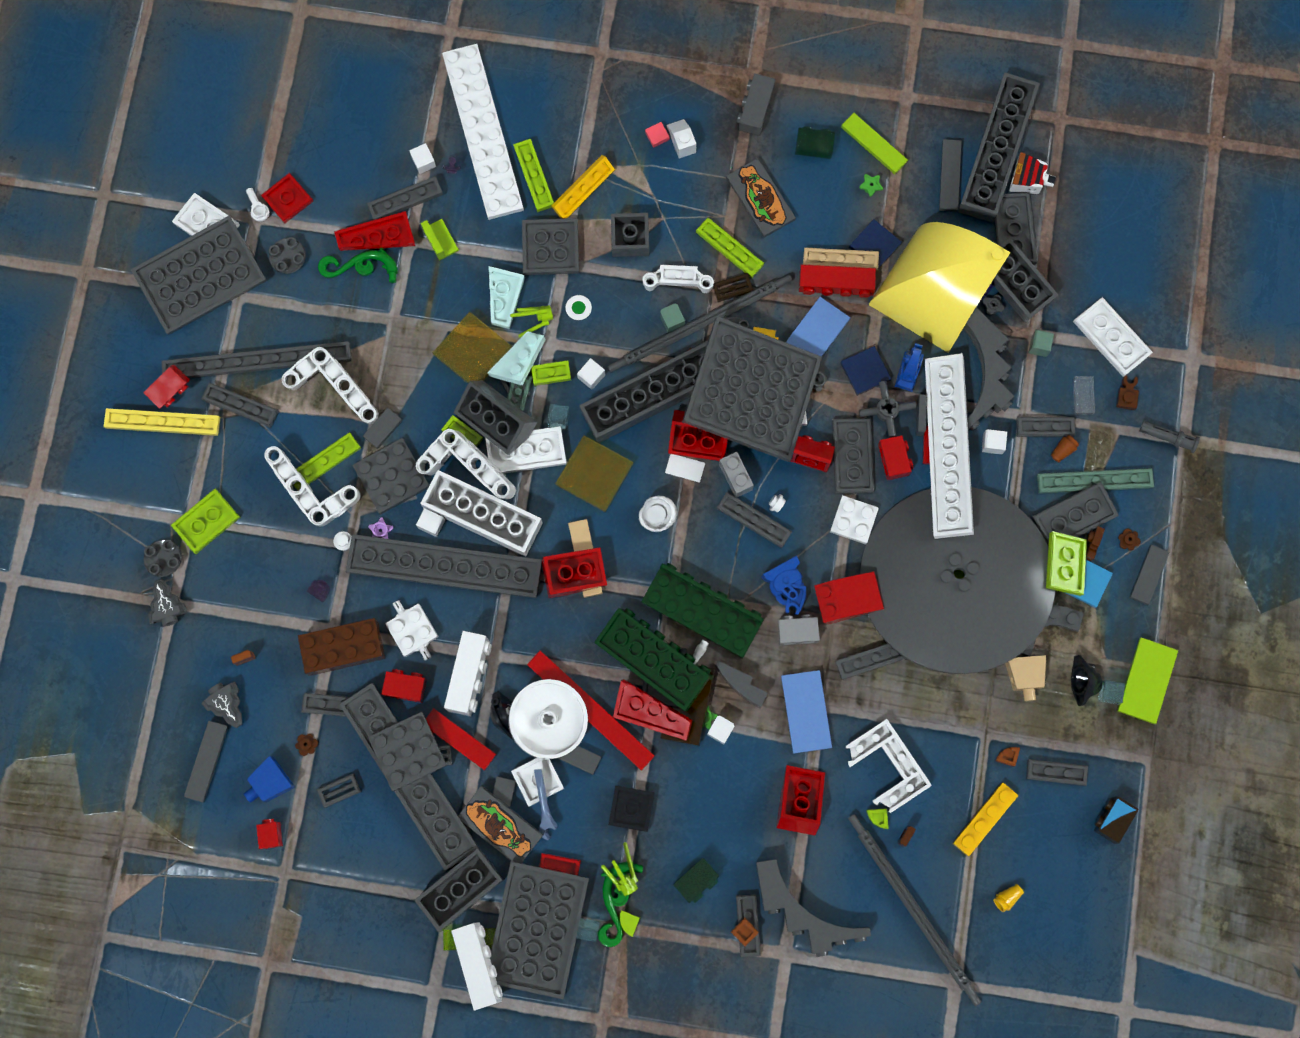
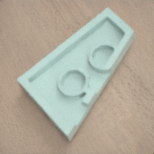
[489,266,525,329]
[488,331,546,385]

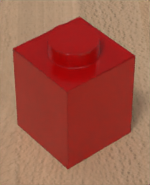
[256,819,283,849]

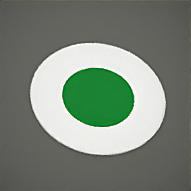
[566,295,592,320]

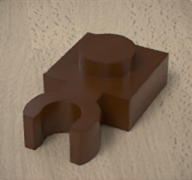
[1116,375,1139,410]
[1086,526,1105,562]

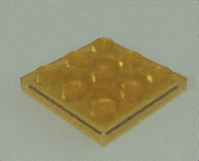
[432,312,512,384]
[555,435,633,512]

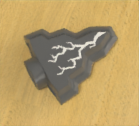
[148,579,188,626]
[201,682,243,728]

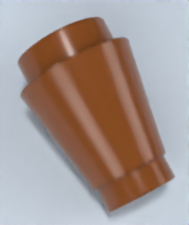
[1051,435,1079,463]

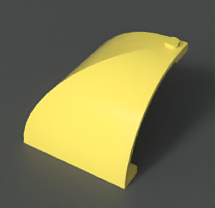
[869,222,1010,353]

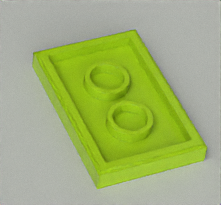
[171,488,241,554]
[1046,531,1087,596]

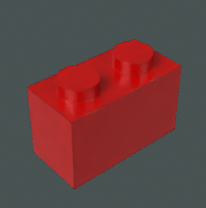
[143,364,190,409]
[878,435,913,480]
[382,669,427,703]

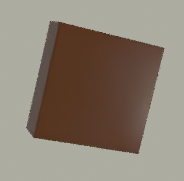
[897,826,916,847]

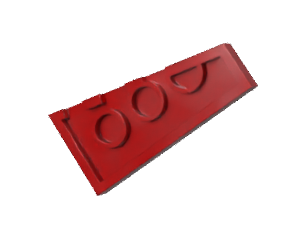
[334,211,416,251]
[613,679,692,740]

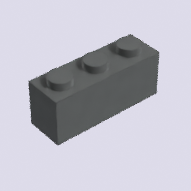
[737,73,776,136]

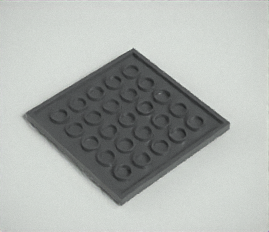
[682,316,822,462]

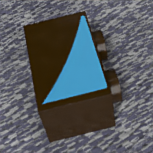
[1094,796,1139,844]

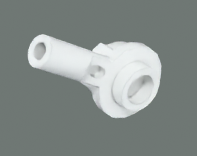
[246,188,270,222]

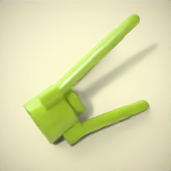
[510,305,553,338]
[601,842,638,896]

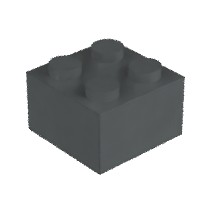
[611,213,649,257]

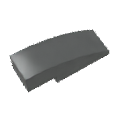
[715,661,768,708]

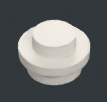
[769,494,786,512]
[333,531,352,551]

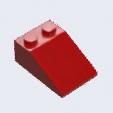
[542,547,607,598]
[814,571,884,624]
[776,765,825,835]

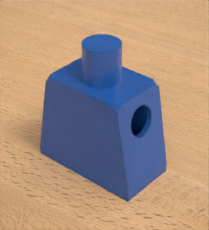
[244,756,295,803]

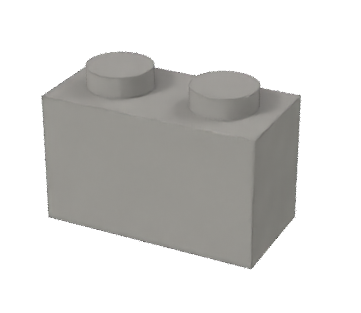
[719,452,754,498]
[777,614,820,646]

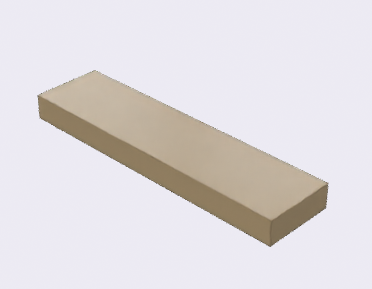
[803,248,879,271]
[568,519,603,598]

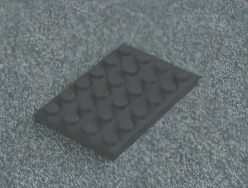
[130,215,267,335]
[490,861,589,999]

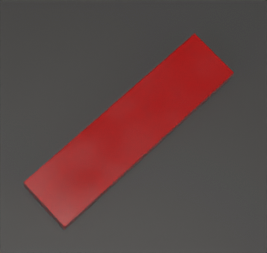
[426,708,496,770]

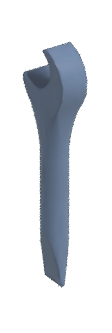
[534,769,558,840]

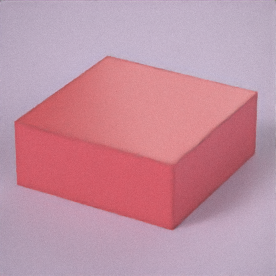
[645,122,670,148]

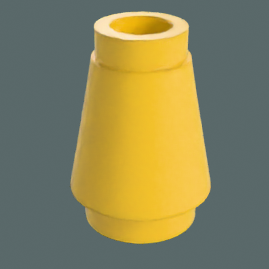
[993,884,1024,912]

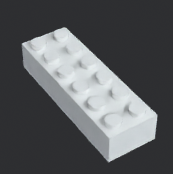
[420,470,543,557]

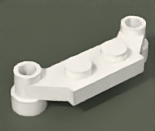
[643,265,714,293]

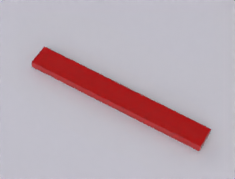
[527,651,655,771]

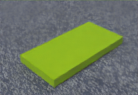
[1117,637,1178,724]

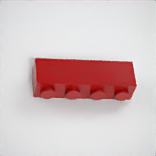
[799,265,876,298]

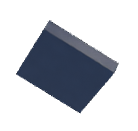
[849,219,902,270]
[840,346,891,396]

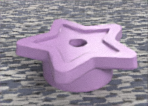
[368,518,393,539]

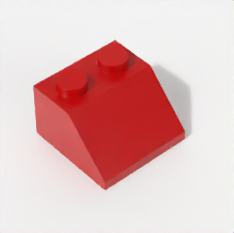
[790,435,835,472]

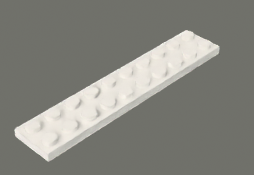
[442,44,524,220]
[925,353,974,539]

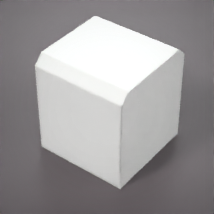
[409,143,436,174]
[577,358,605,389]
[982,430,1007,454]
[416,508,445,537]
[707,716,734,745]

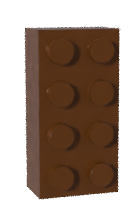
[298,618,385,676]

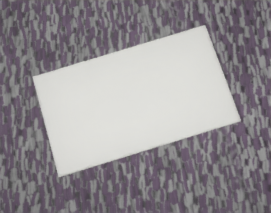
[665,454,705,482]

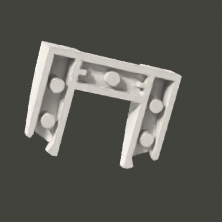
[846,719,932,813]

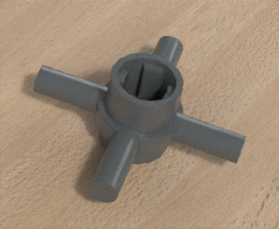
[859,381,917,438]

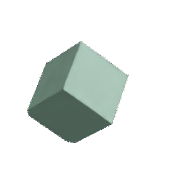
[660,304,685,333]
[1028,330,1054,357]

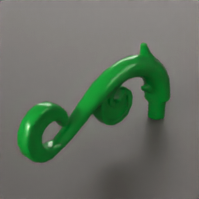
[318,248,398,283]
[598,862,643,947]

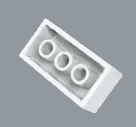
[444,631,492,717]

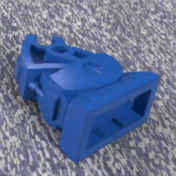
[894,343,924,392]
[761,556,807,615]

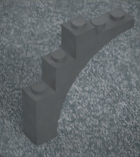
[963,308,1014,431]
[756,859,871,957]

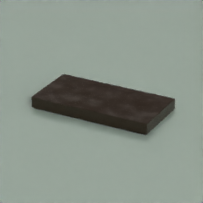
[661,668,715,746]

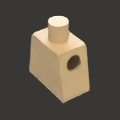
[1005,655,1046,701]

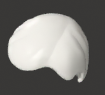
[639,495,677,532]

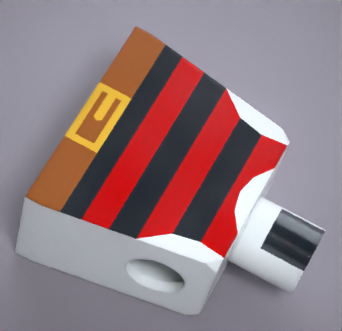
[1009,152,1056,194]

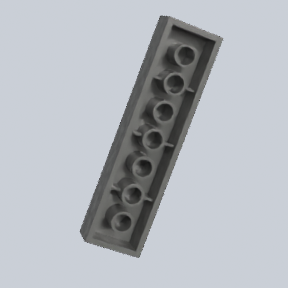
[958,72,1040,223]
[579,341,708,444]

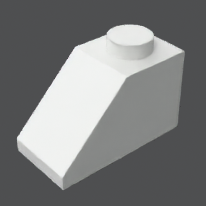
[667,119,696,158]

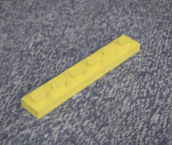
[104,408,220,436]

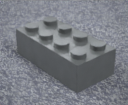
[991,238,1058,323]
[414,848,504,932]

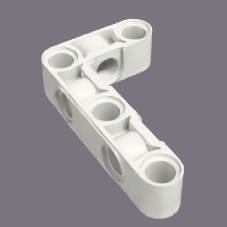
[282,347,379,424]
[416,429,516,499]
[265,446,361,527]

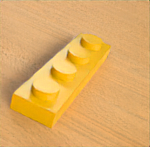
[551,155,615,219]
[952,783,1019,856]

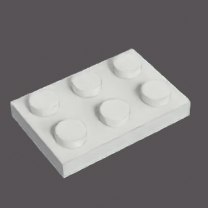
[172,193,240,236]

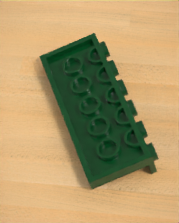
[641,563,764,659]
[594,608,714,712]

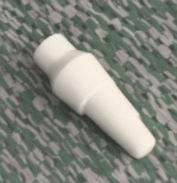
[693,639,709,663]

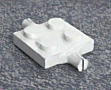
[385,600,439,661]

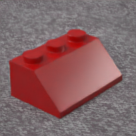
[668,410,728,461]

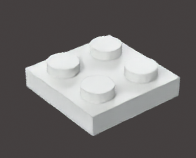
[830,495,879,544]
[511,758,564,807]

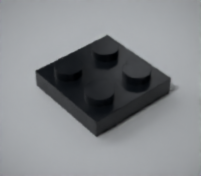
[608,785,654,832]

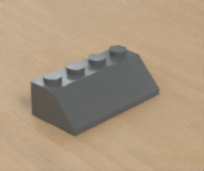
[453,380,537,455]

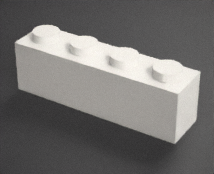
[451,922,503,1010]

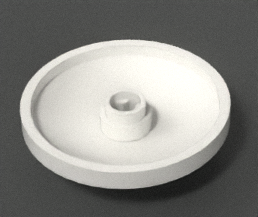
[508,679,588,759]

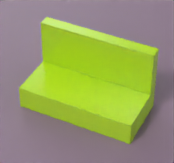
[420,219,459,261]

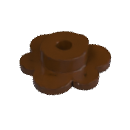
[1118,529,1141,551]
[295,734,318,756]

